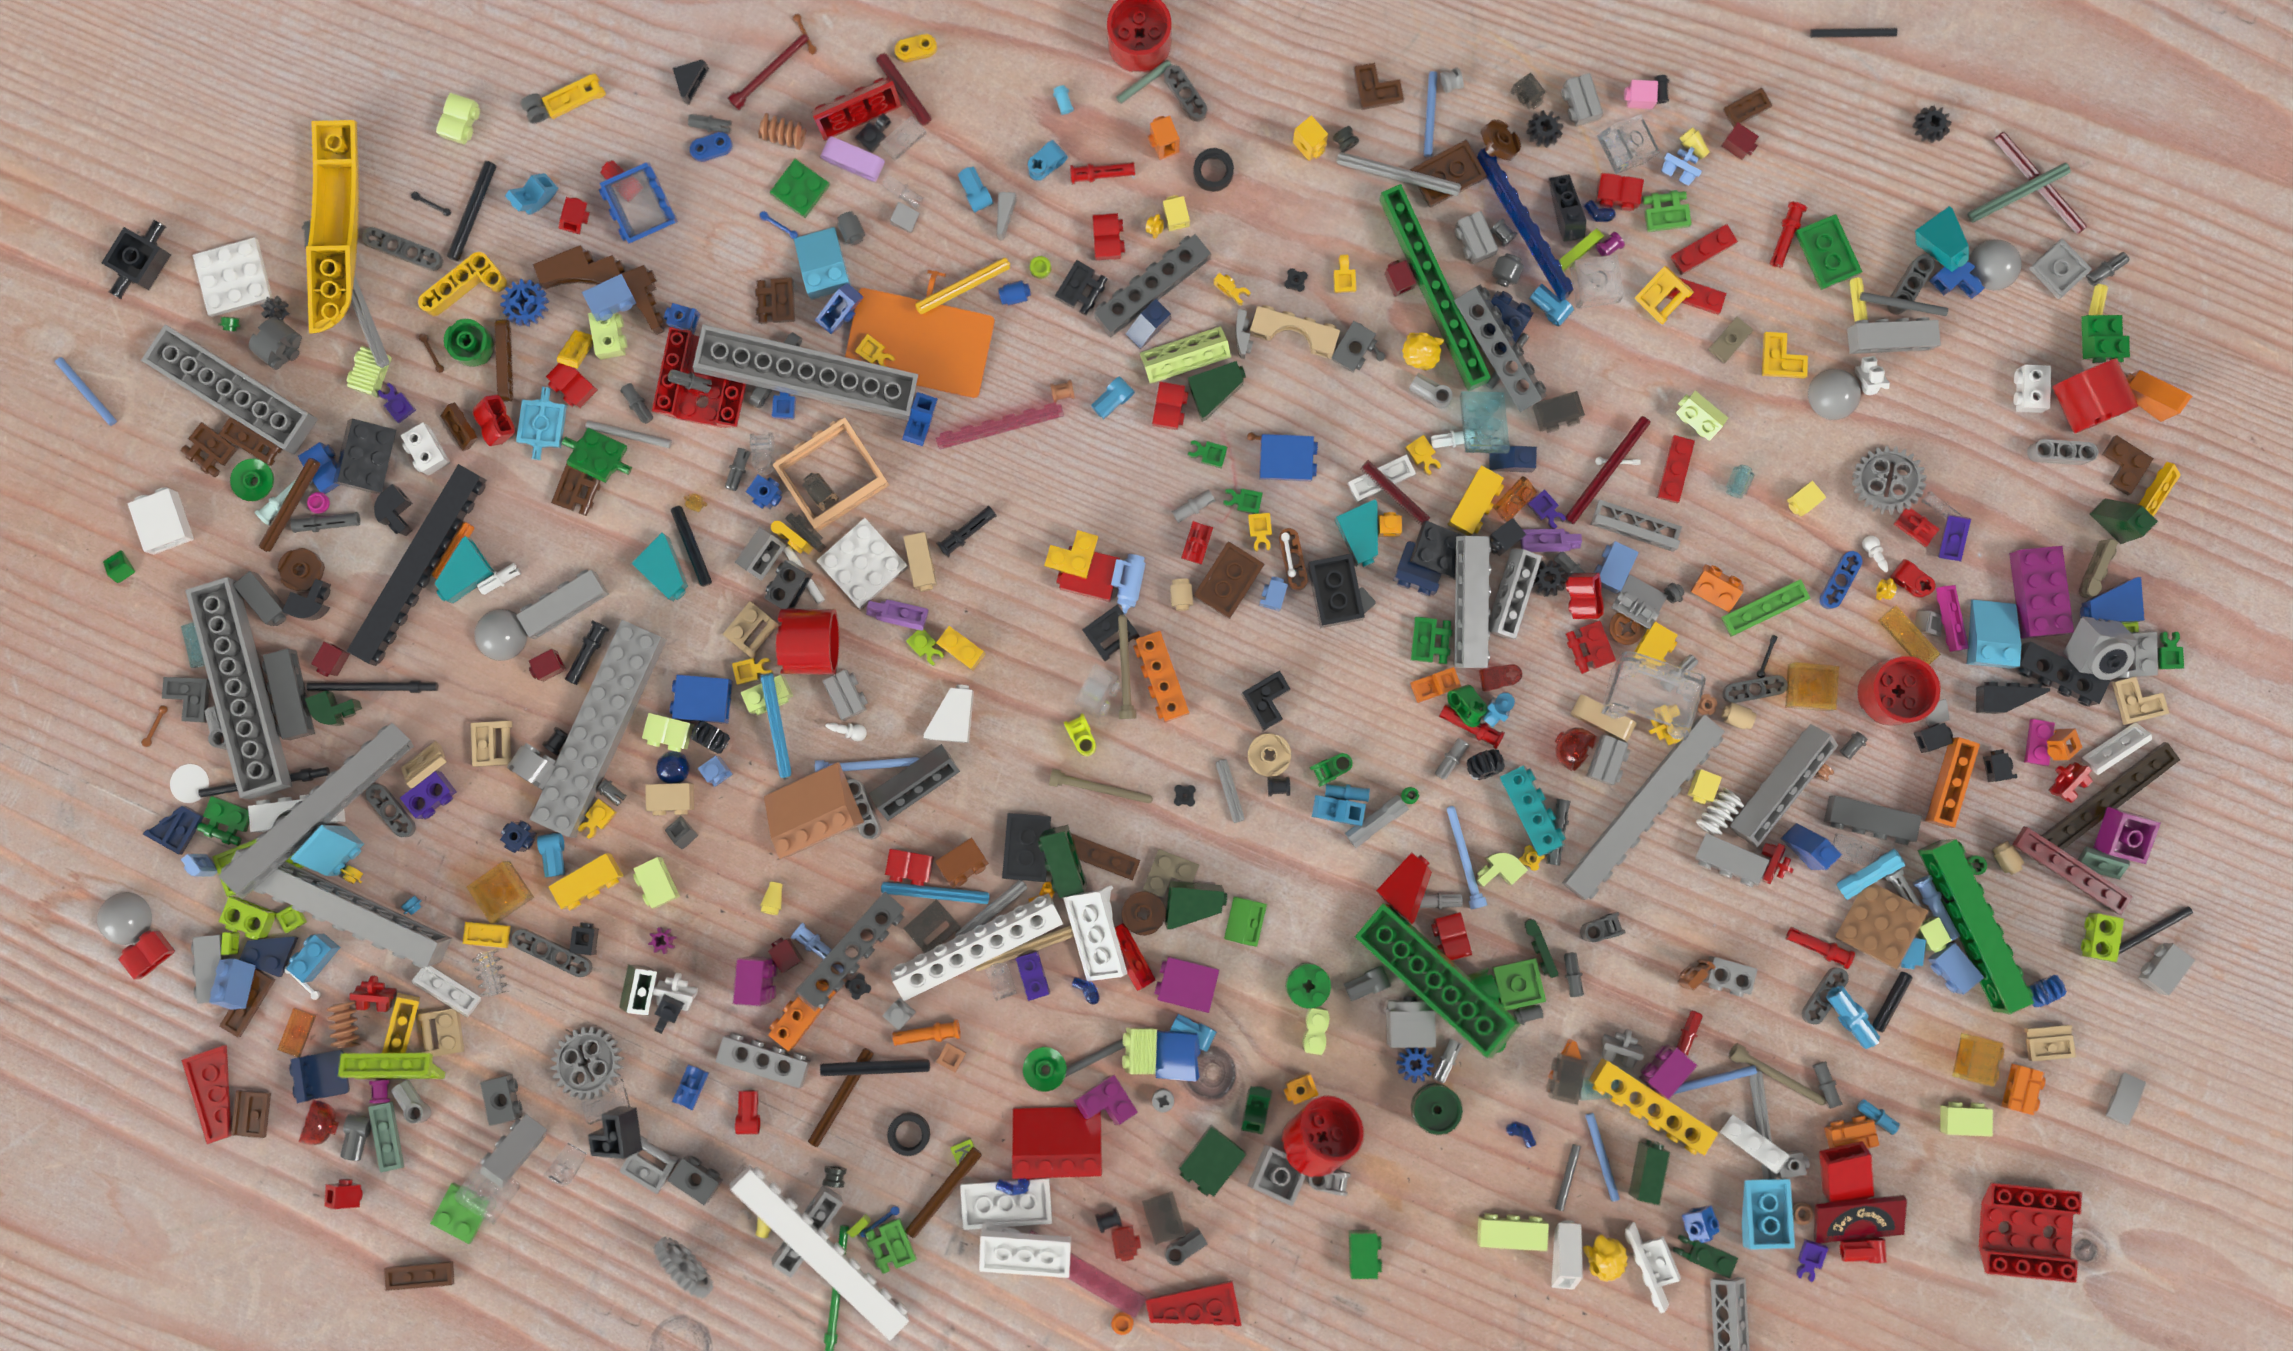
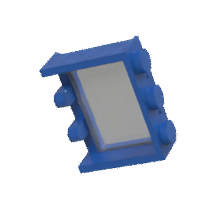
[599,162,678,244]

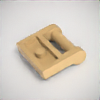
[722,601,779,658]
[471,721,513,767]
[417,1009,464,1057]

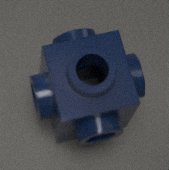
[500,820,537,853]

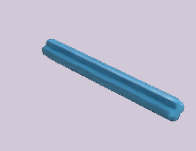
[761,673,792,778]
[881,882,990,904]

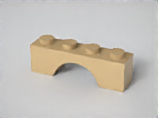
[1250,305,1340,359]

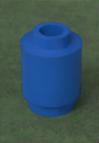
[998,280,1031,306]

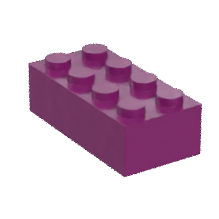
[2009,546,2074,639]

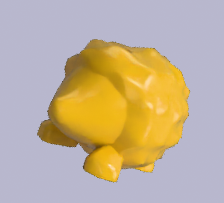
[1402,332,1444,371]
[1583,1235,1628,1282]

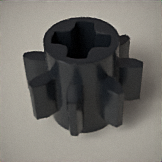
[260,295,290,321]

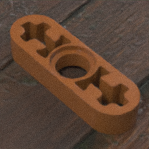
[1279,528,1308,591]

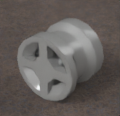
[1440,68,1464,93]
[1152,1088,1174,1113]

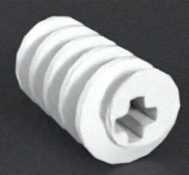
[1696,787,1744,835]

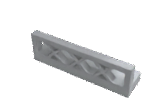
[1591,500,1682,552]
[1710,1277,1749,1351]

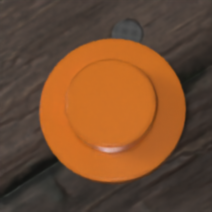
[1111,1312,1134,1335]

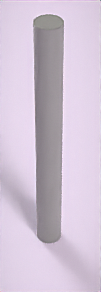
[586,420,672,448]

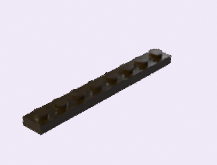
[2038,742,2180,865]

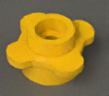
[1146,214,1164,239]
[1876,578,1897,600]
[1519,845,1545,871]
[340,865,363,884]

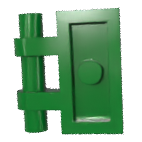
[1410,617,1453,664]
[197,796,250,846]

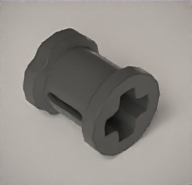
[1490,218,1518,247]

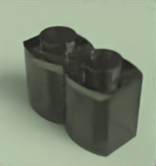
[802,473,839,511]

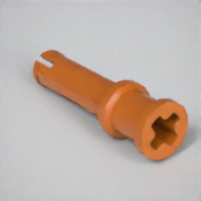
[892,1019,961,1046]

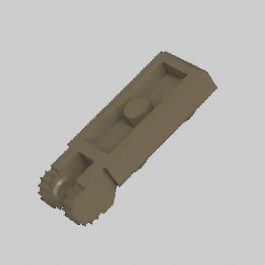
[2079,539,2118,598]

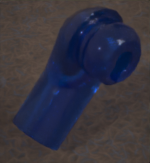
[1072,977,1100,1005]
[996,1178,1030,1196]

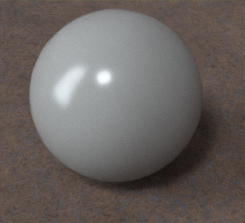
[1969,239,2022,291]
[1808,369,1861,420]
[475,609,527,661]
[97,892,152,945]

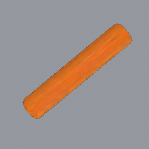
[432,522,474,579]

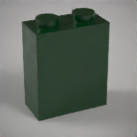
[1179,1125,1247,1197]
[1628,1139,1670,1206]

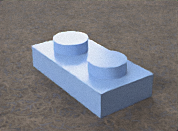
[181,854,218,877]

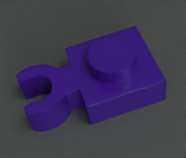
[378,383,416,423]
[1527,489,1566,529]
[1796,1239,1828,1282]

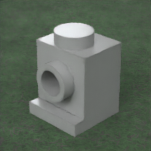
[882,998,916,1030]
[1776,1150,1810,1179]

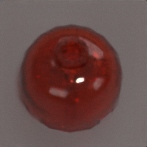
[1555,727,1597,771]
[299,1100,339,1145]

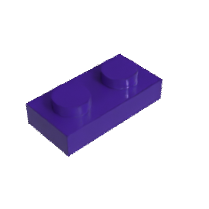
[1938,514,1971,562]

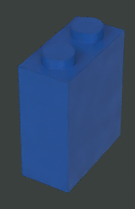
[1259,434,1318,482]
[670,675,733,724]

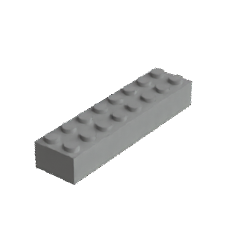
[141,325,318,455]

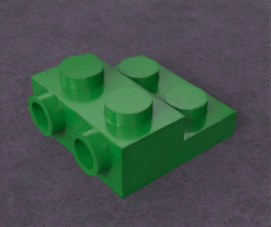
[2081,315,2130,363]

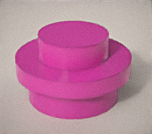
[307,492,330,514]

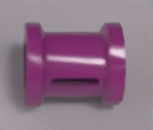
[1596,231,1625,260]
[369,1079,390,1103]

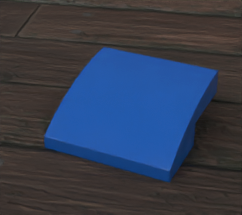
[1156,1030,1200,1081]

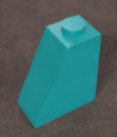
[1915,206,1969,272]
[1335,499,1378,567]
[631,532,688,601]
[434,536,494,604]

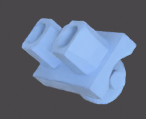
[1661,147,1702,186]

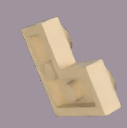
[2112,677,2169,725]

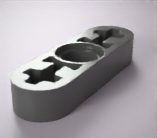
[1164,65,1207,122]
[1723,675,1788,703]
[366,784,416,837]
[1802,968,1849,1025]

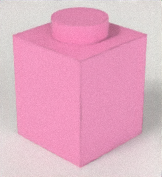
[1624,80,1658,109]

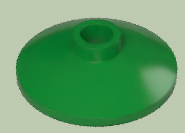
[230,459,274,502]
[1023,1047,1067,1092]

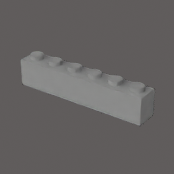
[1454,536,1491,668]
[1730,724,1838,848]

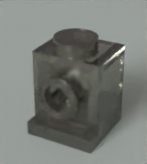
[1511,72,1546,110]

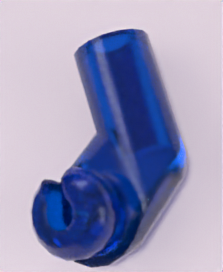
[1584,200,1616,222]
[1506,1121,1537,1148]

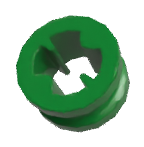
[1966,856,1987,875]

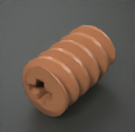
[758,113,806,150]
[327,1001,360,1049]

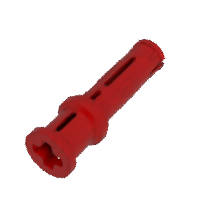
[1070,162,1135,185]
[1769,201,1807,268]
[1439,705,1505,749]
[1786,927,1855,969]

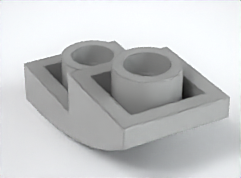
[1236,309,1253,359]
[2106,1072,2146,1126]

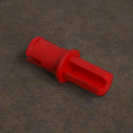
[1677,1011,1703,1055]

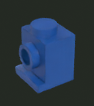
[664,303,700,334]

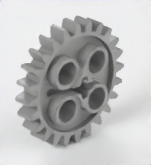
[1852,446,1927,515]
[551,1027,624,1100]
[653,1236,714,1299]

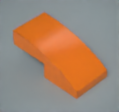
[1410,667,1461,703]

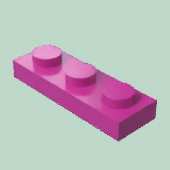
[1936,585,1969,652]

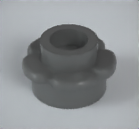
[1664,583,1684,603]

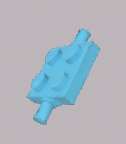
[516,387,567,460]

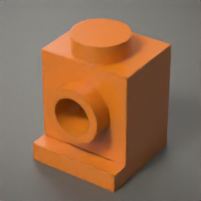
[2047,728,2082,761]

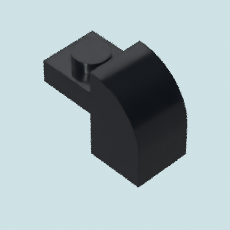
[374,484,413,536]
[282,579,331,621]

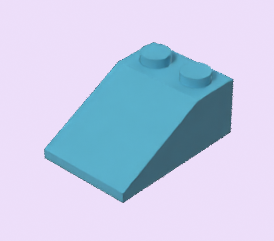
[794,227,851,300]
[1967,600,2021,669]
[291,825,364,876]
[1742,1179,1795,1249]

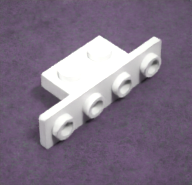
[1625,1222,1681,1313]

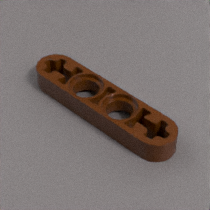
[495,319,513,402]

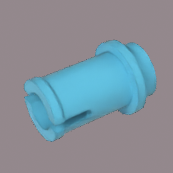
[1053,85,1074,115]

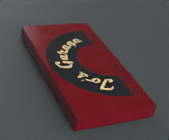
[1814,1195,1907,1243]

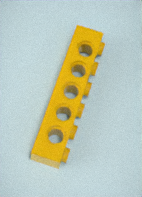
[1588,1058,1718,1156]

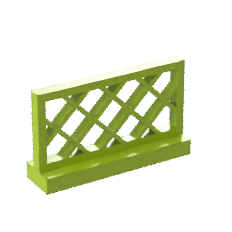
[338,1053,445,1079]

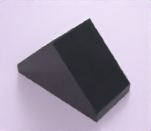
[673,59,709,105]

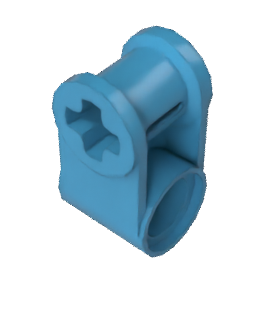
[1028,140,1068,181]

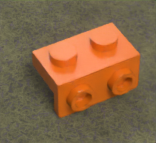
[1691,564,1744,613]

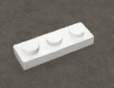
[1348,454,1416,503]
[2082,722,2152,775]
[412,966,481,1018]
[1720,1114,1790,1174]

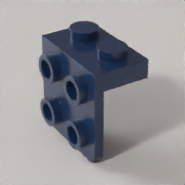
[1482,291,1534,352]
[1393,541,1441,596]
[289,1050,350,1103]

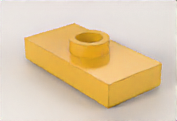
[557,330,593,368]
[462,922,511,948]

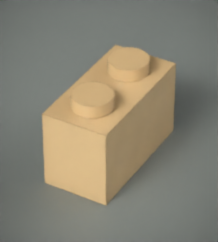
[645,783,694,816]

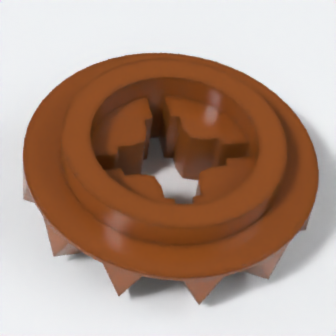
[1609,612,1644,645]

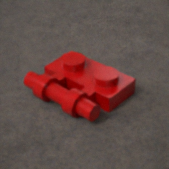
[1566,621,1616,674]

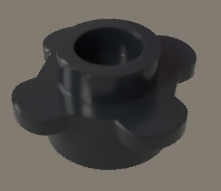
[1284,268,1308,292]
[1174,785,1196,807]
[845,974,871,1000]

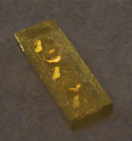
[1878,605,1941,665]

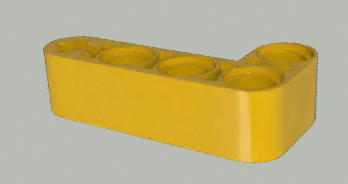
[418,252,507,316]

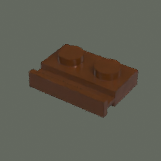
[231,1090,271,1138]

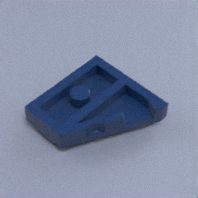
[143,806,204,855]
[239,936,299,977]

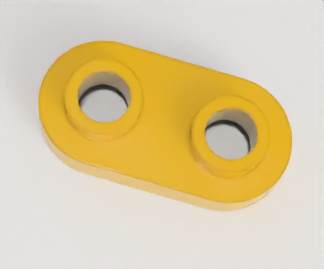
[895,34,937,63]

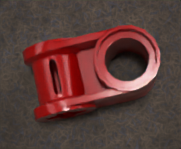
[1890,559,1936,598]

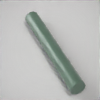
[1116,59,1172,104]

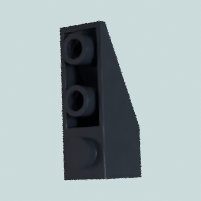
[1549,174,1587,242]
[1976,682,2050,714]

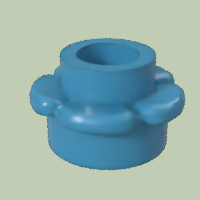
[401,895,422,915]

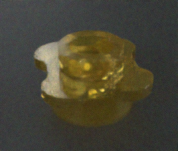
[684,493,707,512]

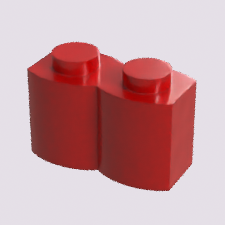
[1595,173,1644,211]
[1092,213,1125,261]
[546,363,598,408]
[1152,382,1189,430]
[473,395,515,446]
[1566,573,1604,619]
[885,849,934,886]
[1431,912,1472,961]
[118,930,175,980]

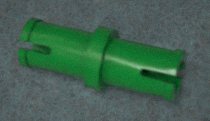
[1401,787,1419,804]

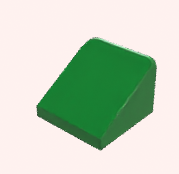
[103,550,135,583]

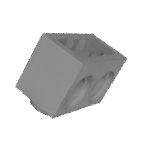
[1703,956,1758,997]

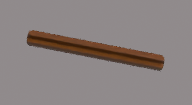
[259,458,320,552]
[808,1048,874,1147]
[906,1147,982,1238]

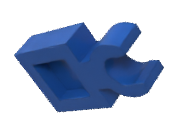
[772,391,796,420]

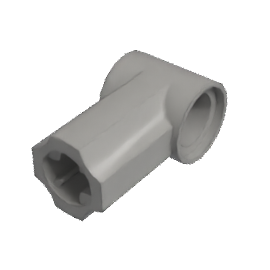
[1409,372,1452,409]
[204,706,227,750]
[391,1080,431,1123]

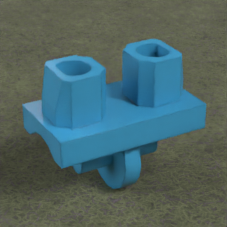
[1483,692,1515,727]

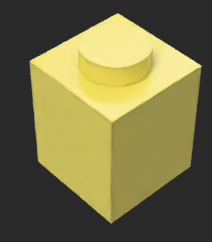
[1163,195,1190,232]
[1787,481,1826,517]
[1687,769,1722,805]

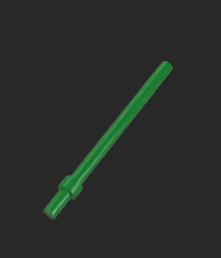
[824,1225,849,1351]

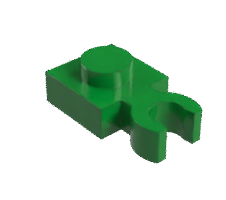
[1188,440,1228,469]
[1223,489,1263,514]
[2157,632,2184,670]

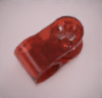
[1478,664,1522,692]

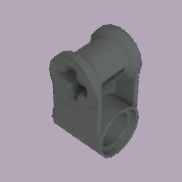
[1580,912,1626,942]

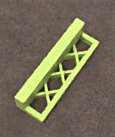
[1140,326,1231,384]

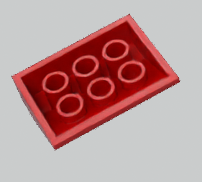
[811,77,902,141]
[1012,1107,1102,1179]

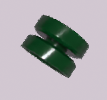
[1410,1083,1463,1135]

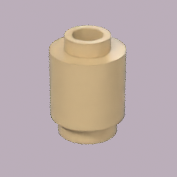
[1170,579,1193,611]
[1721,702,1756,730]
[1992,841,2025,875]

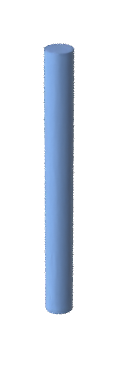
[1424,71,1438,157]
[55,357,117,426]
[1673,1065,1757,1095]
[1585,1113,1620,1202]

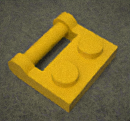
[1635,266,1694,324]
[771,521,814,555]

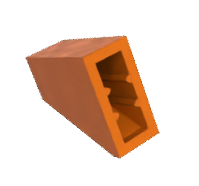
[2126,370,2193,422]

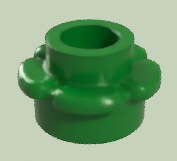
[218,317,241,331]

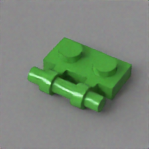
[1642,190,1692,232]
[865,1217,917,1274]

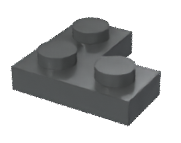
[162,677,210,723]

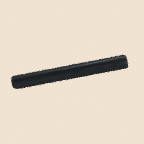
[447,161,496,261]
[820,1059,930,1076]

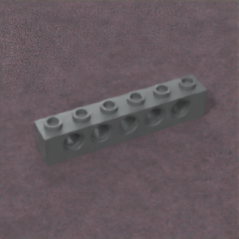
[1094,234,1211,337]
[1454,284,1547,412]
[795,891,905,1011]

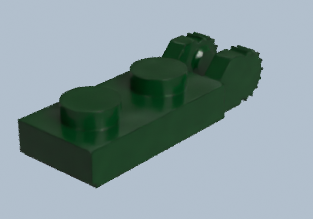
[1525,919,1559,978]
[1672,1234,1738,1279]

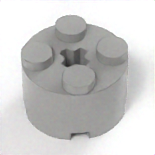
[506,743,556,790]

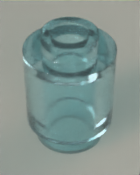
[1726,465,1755,499]

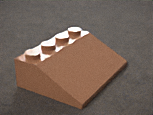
[764,762,864,859]

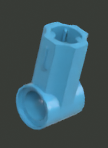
[958,167,993,213]
[1529,284,1574,327]
[1091,376,1135,420]
[537,833,565,877]
[1170,1014,1217,1052]

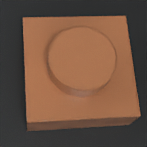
[937,1042,967,1073]

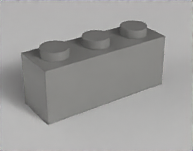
[1695,833,1769,888]
[191,935,230,1004]
[480,1115,547,1188]

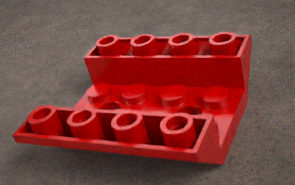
[652,327,746,428]
[1978,1183,2082,1283]

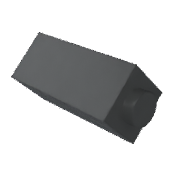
[233,571,288,626]

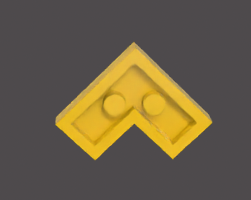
[1762,332,1808,379]
[1044,530,1099,579]

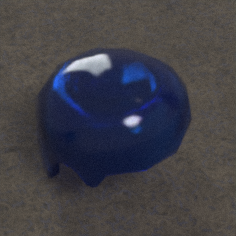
[656,751,690,784]

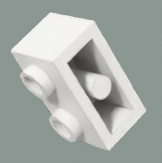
[2013,365,2051,413]
[400,423,451,476]

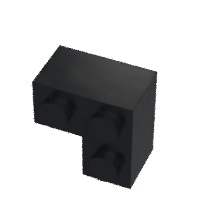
[1241,670,1291,731]
[588,1106,642,1159]

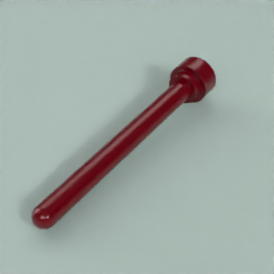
[727,34,809,111]

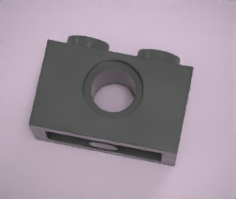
[1331,321,1377,373]
[480,1074,523,1126]
[667,1155,723,1205]

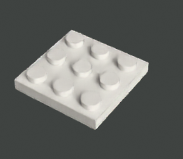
[193,237,273,317]
[816,518,909,609]

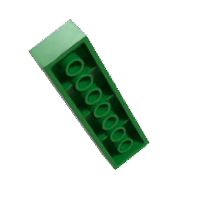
[1917,839,2034,1014]
[1355,903,1521,1058]

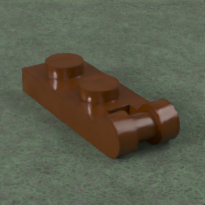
[218,417,283,466]

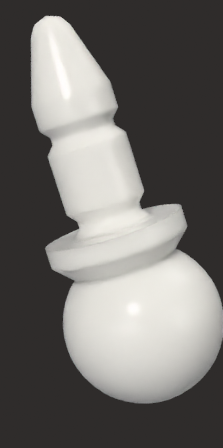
[1862,535,1888,572]
[825,723,867,742]

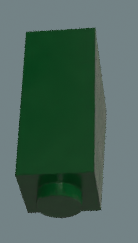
[1188,361,1246,422]
[2090,498,2158,544]
[1165,881,1227,930]

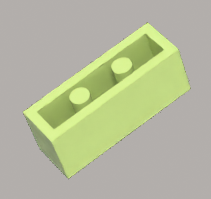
[1477,1213,1549,1251]

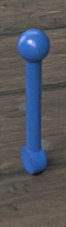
[760,211,798,239]
[860,1206,900,1238]

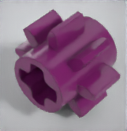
[648,927,677,954]

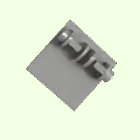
[1611,574,1668,629]

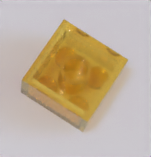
[1785,662,1839,712]
[466,861,534,923]
[1952,1033,2004,1087]

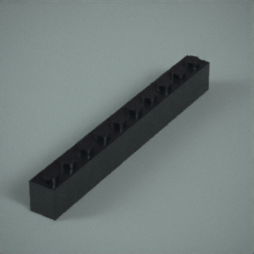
[347,464,487,666]

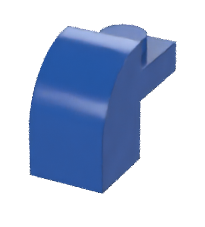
[1929,262,1985,299]
[902,392,938,446]

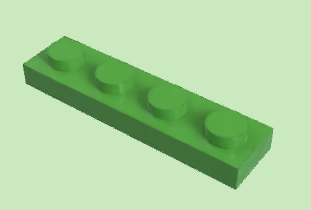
[1721,579,1811,637]

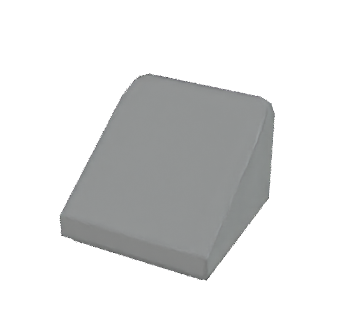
[890,202,920,233]
[1914,611,1943,637]
[1925,699,1950,727]

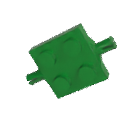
[562,428,632,483]

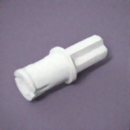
[1431,429,1475,448]
[477,562,521,595]

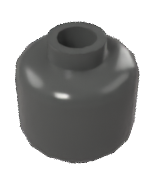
[1492,253,1524,287]

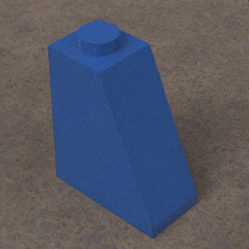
[2080,577,2145,623]
[1780,823,1842,870]

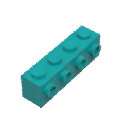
[1500,765,1566,857]

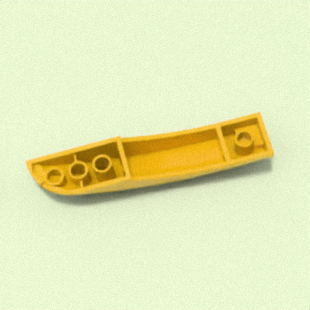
[306,120,359,334]

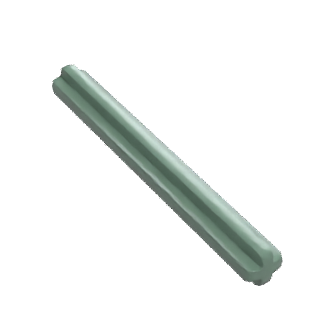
[1967,163,2071,223]

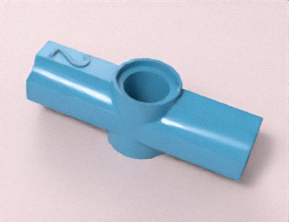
[1826,985,1880,1049]

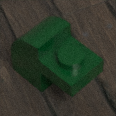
[305,691,362,726]
[1241,1086,1272,1135]

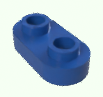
[690,132,733,162]

